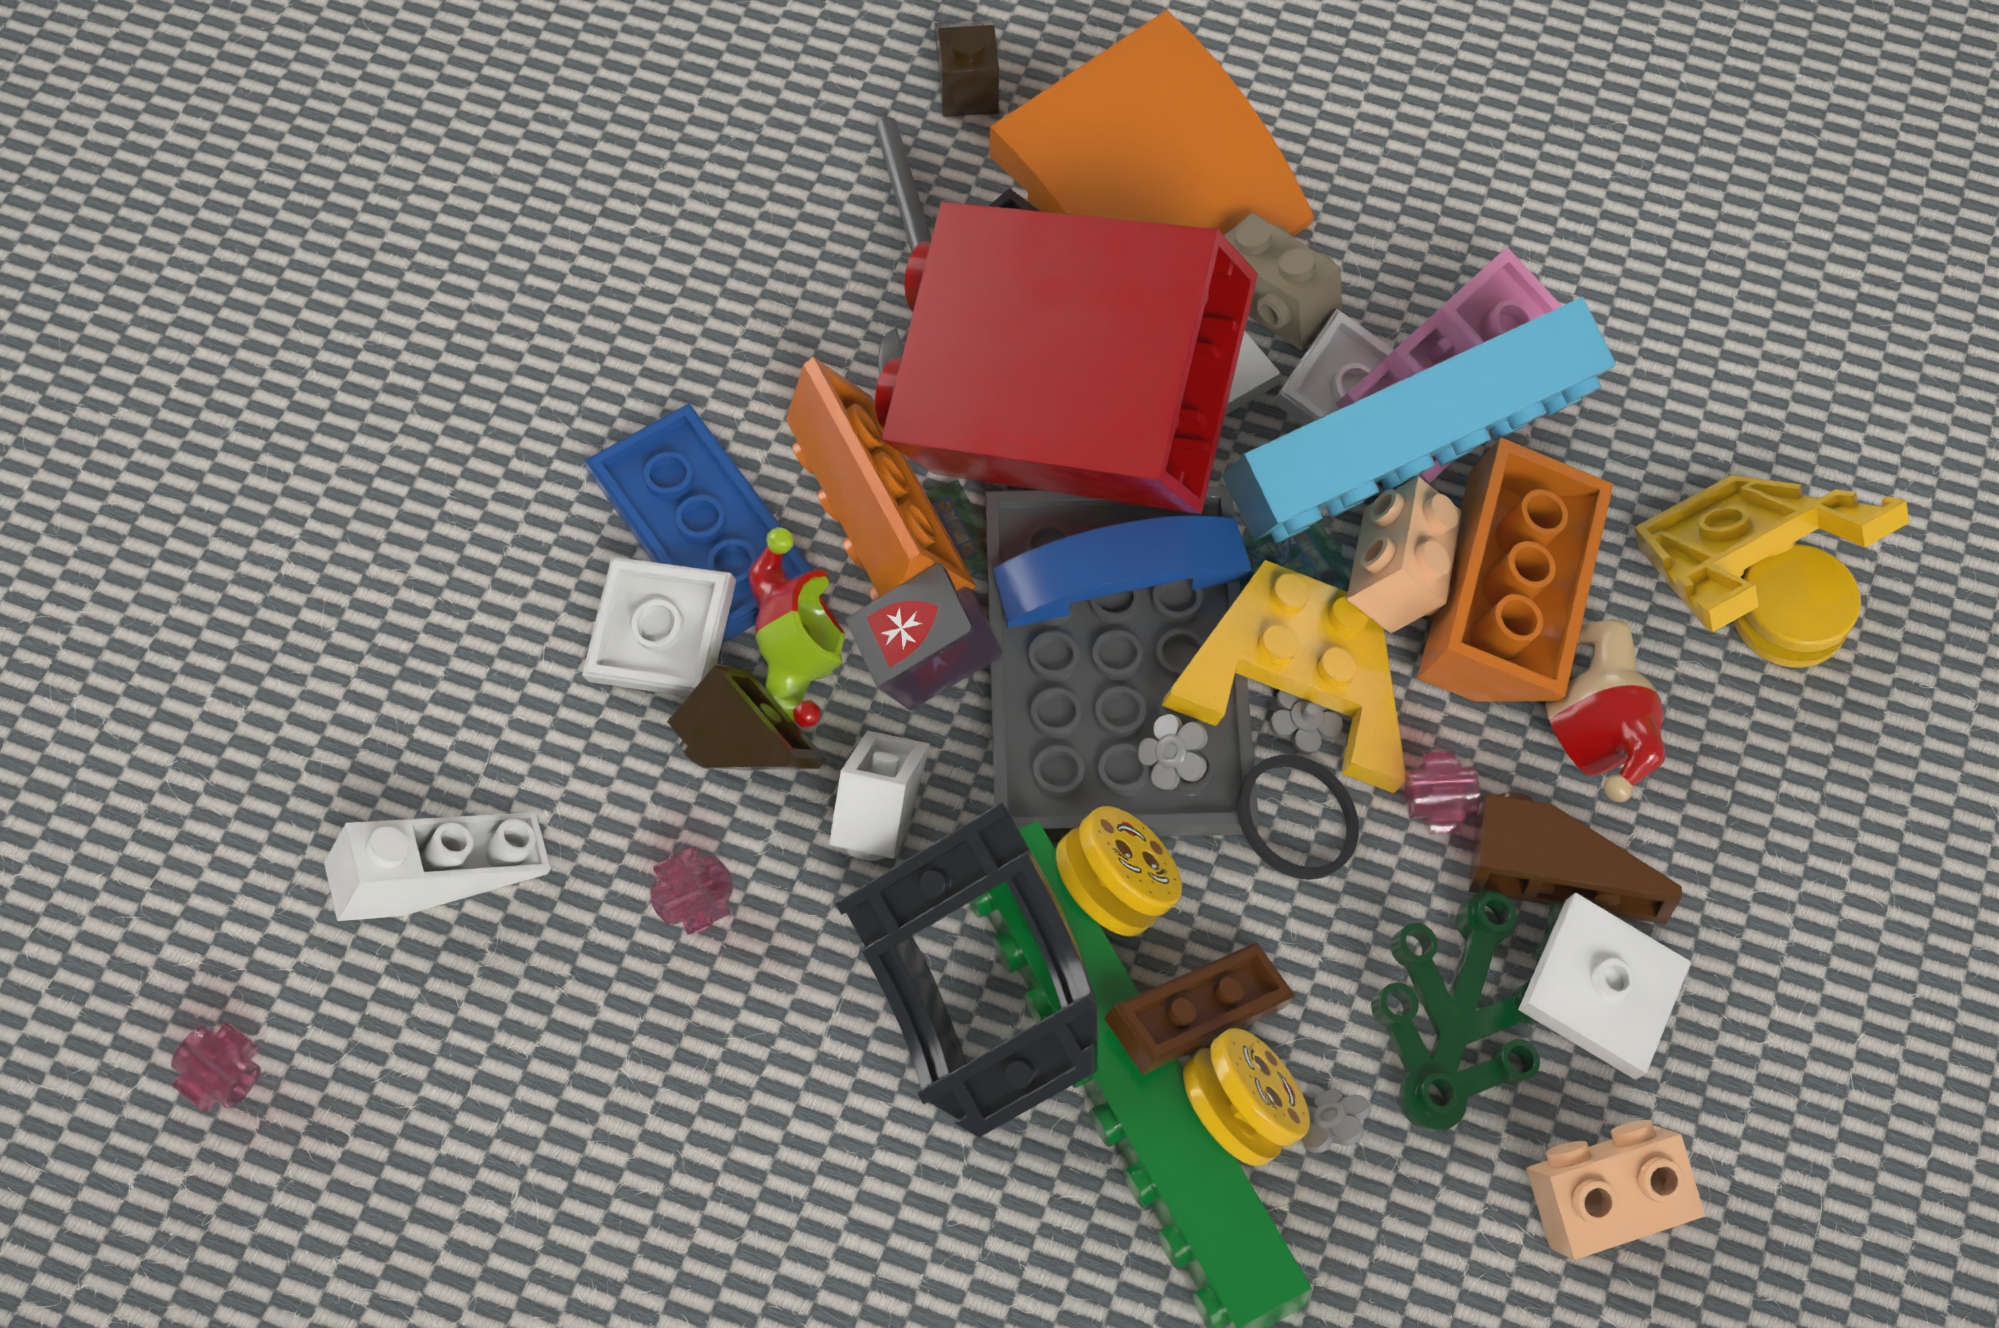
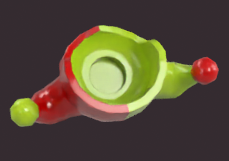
[748,527,845,728]

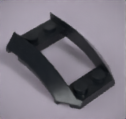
[835,803,1098,1138]

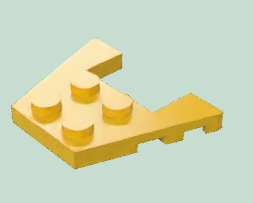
[1634,475,1909,632]
[1162,560,1406,793]

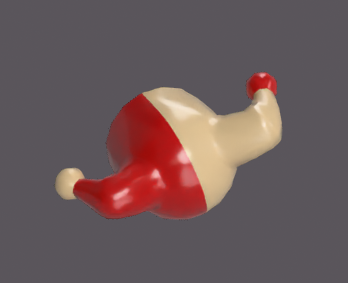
[1545,619,1666,803]

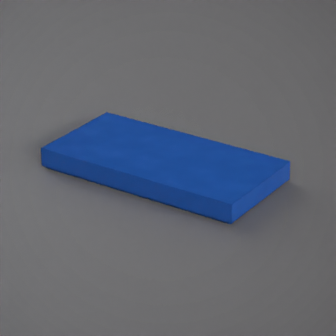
[585,403,815,644]

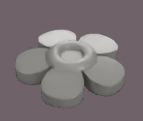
[1270,690,1343,754]
[1138,714,1208,790]
[1302,1089,1371,1153]

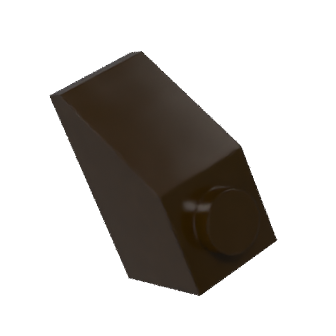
[934,20,999,117]
[667,665,827,770]

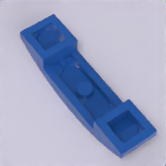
[993,516,1253,628]

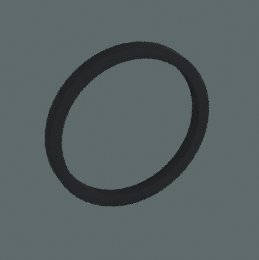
[1237,755,1359,880]

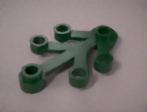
[1371,890,1540,1132]

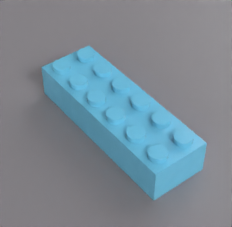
[1222,297,1616,544]

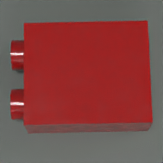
[875,202,1258,514]

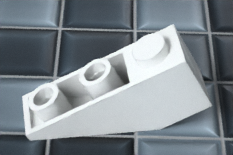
[324,812,551,921]

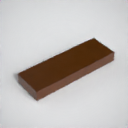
[1104,942,1296,1075]

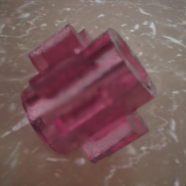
[1405,751,1480,834]
[650,846,733,935]
[171,1022,261,1112]

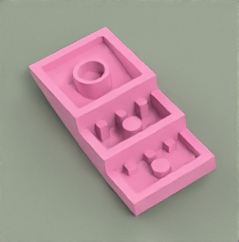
[1336,247,1562,484]

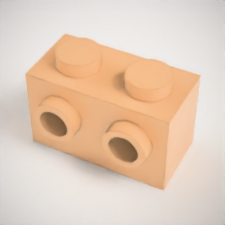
[1347,476,1462,633]
[1526,1120,1705,1260]

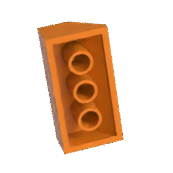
[786,357,977,602]
[1417,437,1613,702]

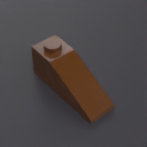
[1468,792,1682,924]

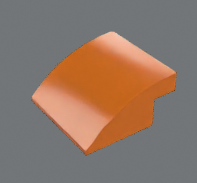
[990,9,1314,237]

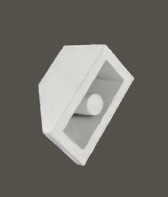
[829,731,929,861]

